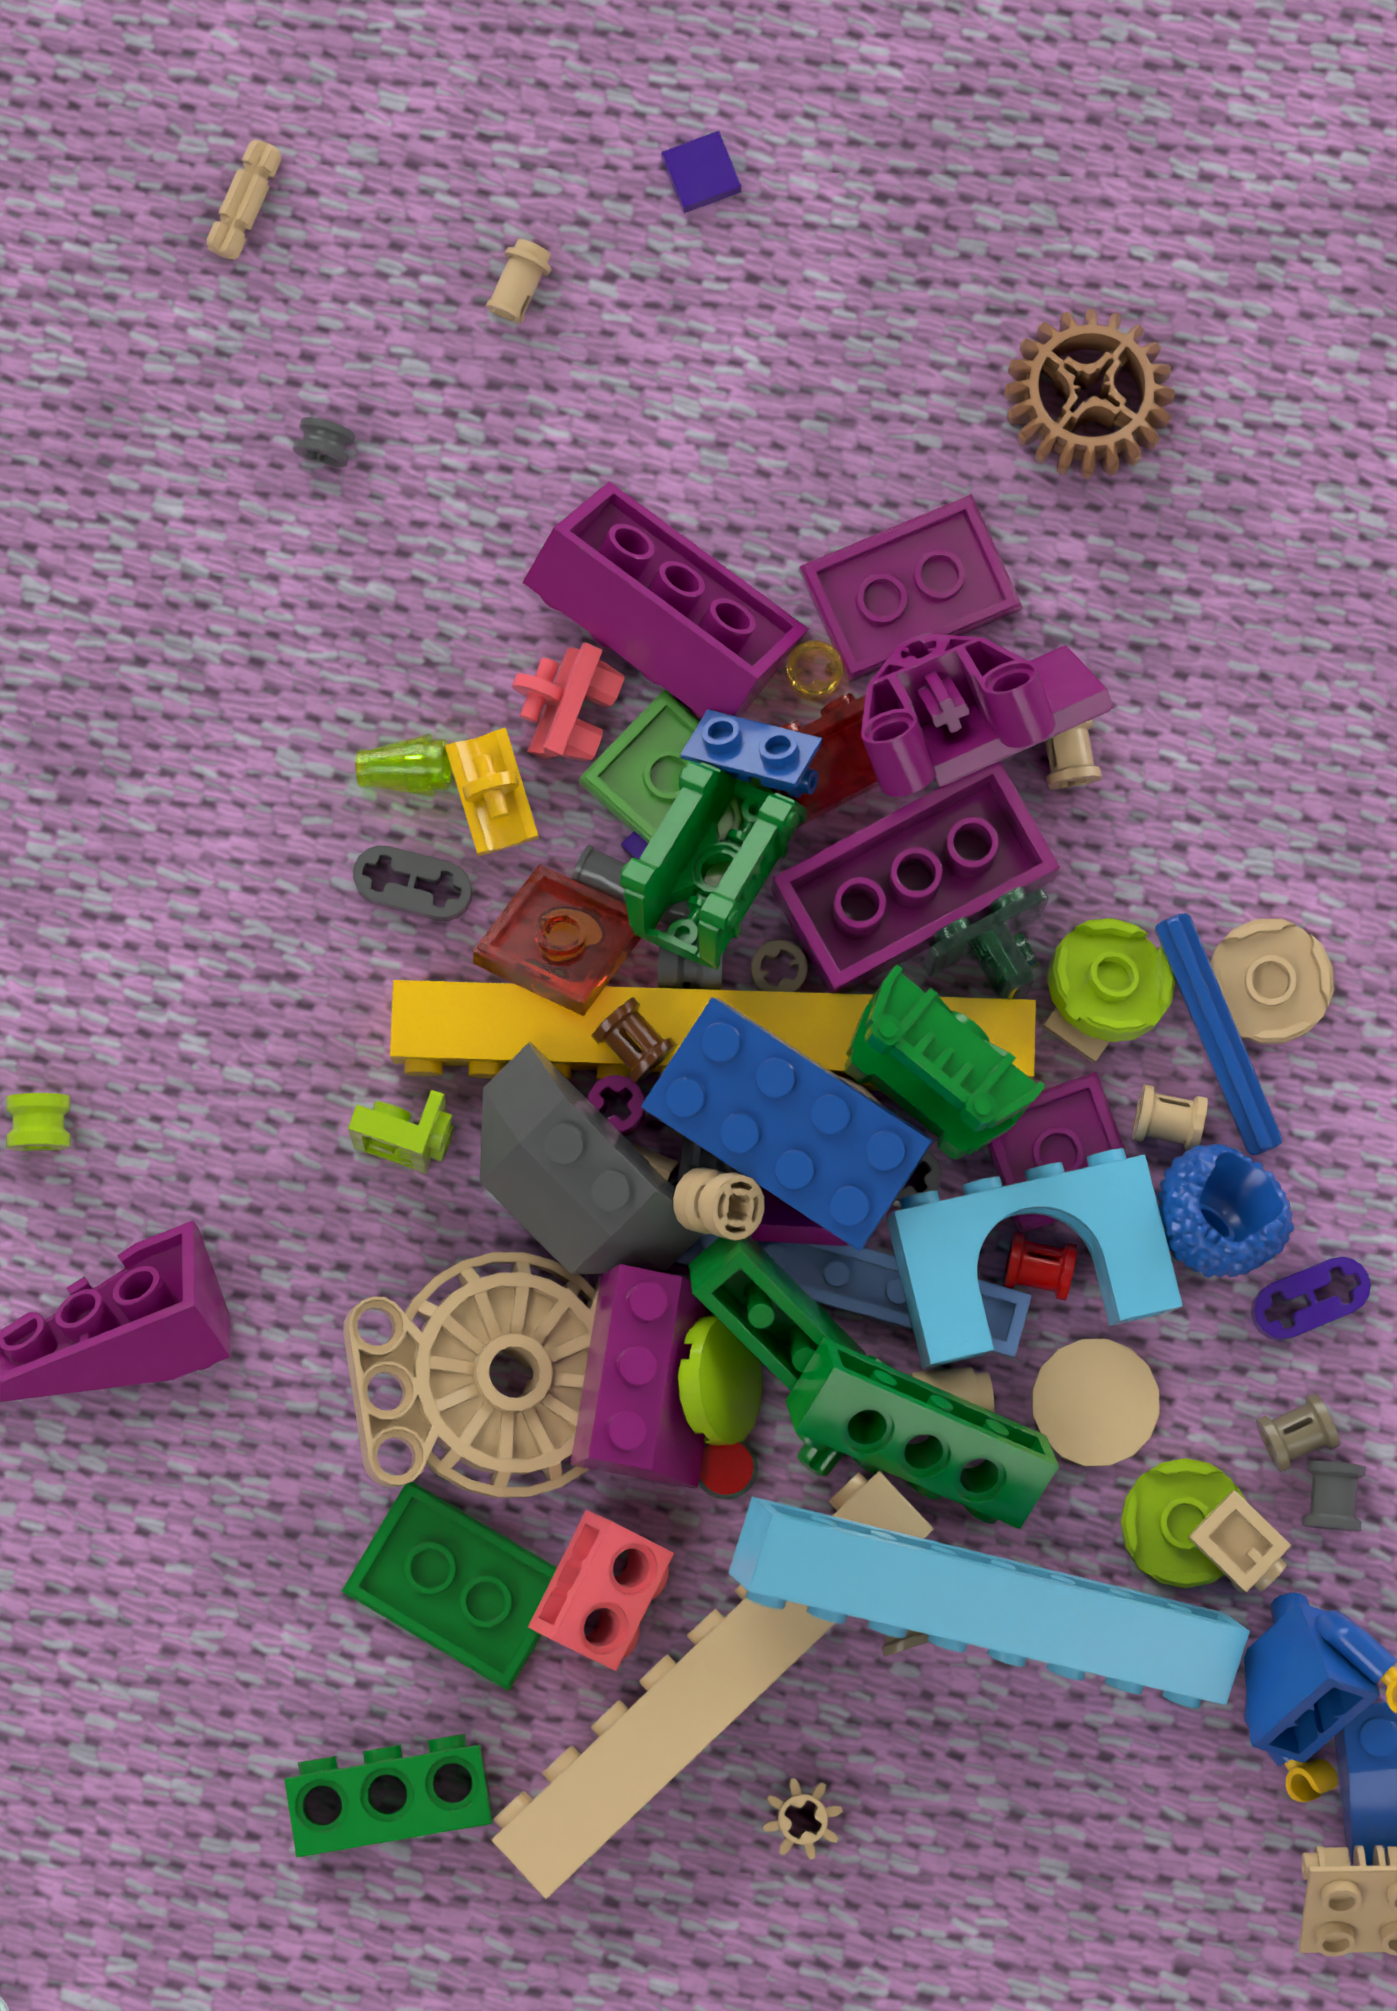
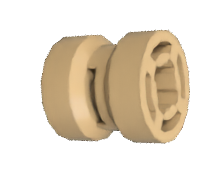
[673,1167,764,1240]

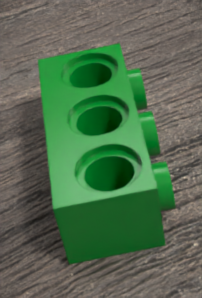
[284,1733,494,1858]

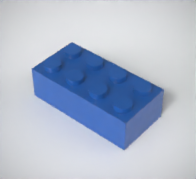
[641,997,934,1251]

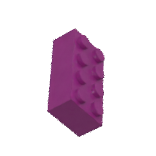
[771,761,1060,994]

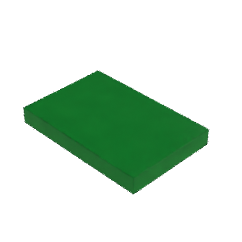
[341,1482,557,1691]

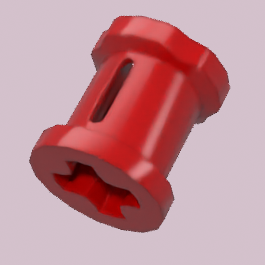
[1002,1231,1077,1301]

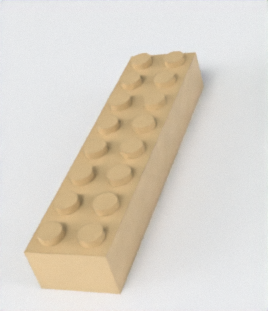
[491,1471,934,1899]

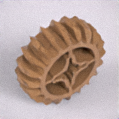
[1004,308,1175,479]

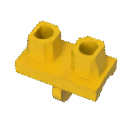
[445,727,539,857]

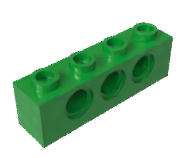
[785,1338,1059,1529]

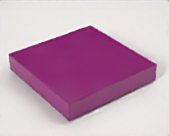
[986,1072,1128,1233]

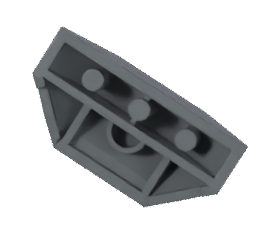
[480,1042,703,1274]

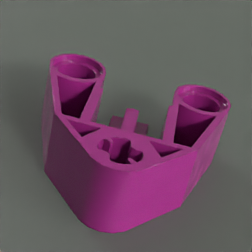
[861,633,1056,797]

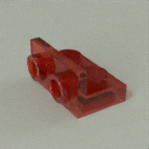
[770,693,879,828]

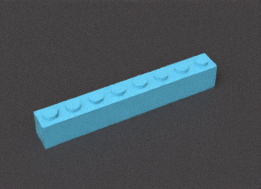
[728,1497,1250,1708]

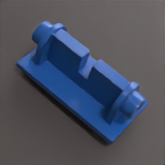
[680,709,823,798]

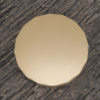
[1210,919,1334,1045]
[1031,1339,1160,1467]

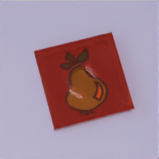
[473,864,641,1016]

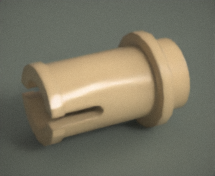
[485,239,552,324]

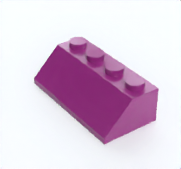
[522,481,809,719]

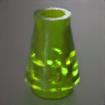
[355,733,451,797]

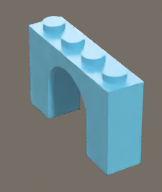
[886,1148,1183,1369]

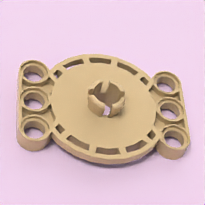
[343,1252,601,1498]

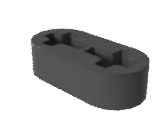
[353,845,472,922]

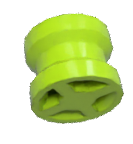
[6,1093,71,1151]

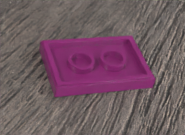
[799,494,1023,683]
[920,645,1114,787]

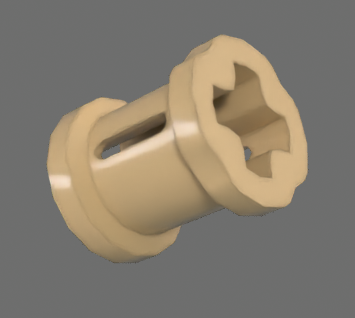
[1045,719,1102,789]
[1132,1084,1208,1151]

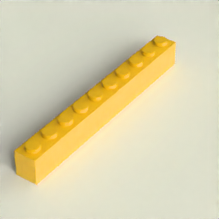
[390,980,1036,1091]

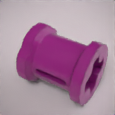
[587,1075,646,1136]

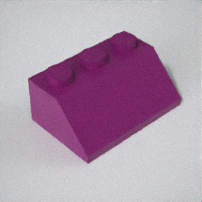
[570,1264,714,1489]

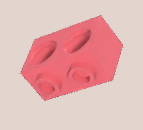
[528,1510,674,1671]

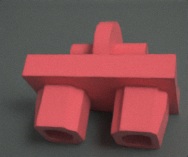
[511,643,625,762]

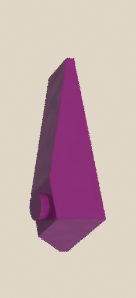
[0,1220,230,1402]

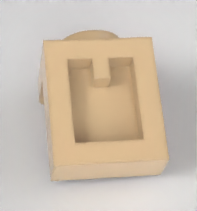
[1187,1490,1292,1593]

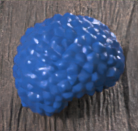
[1157,1144,1294,1278]

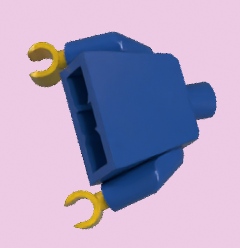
[1244,1593,1397,1802]

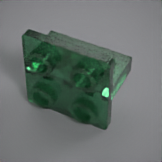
[923,886,1049,1000]

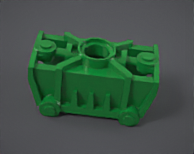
[620,761,808,970]
[844,965,1046,1160]

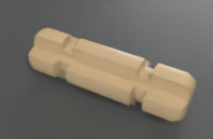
[206,139,281,260]

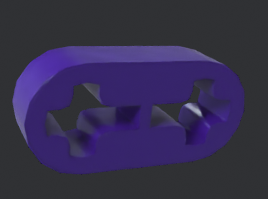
[1251,1256,1371,1341]

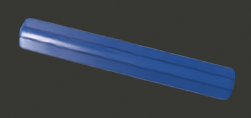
[1155,913,1283,1155]

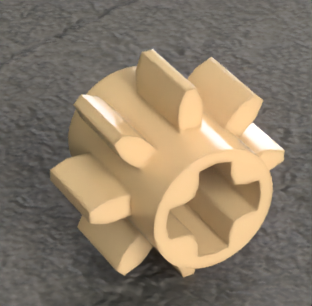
[762,1778,843,1860]

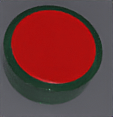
[699,1441,758,1500]

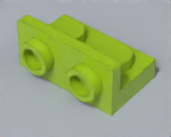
[348,1090,455,1174]

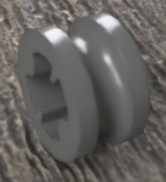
[293,417,355,467]

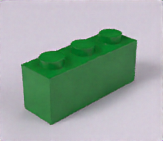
[688,1235,867,1391]

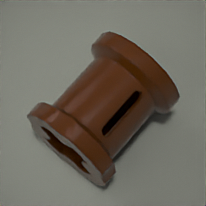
[591,997,677,1084]

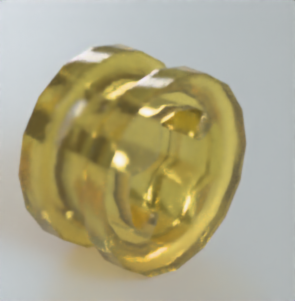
[786,641,843,701]

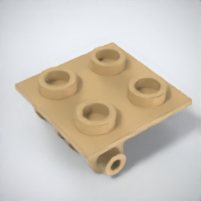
[1299,1845,1397,1957]

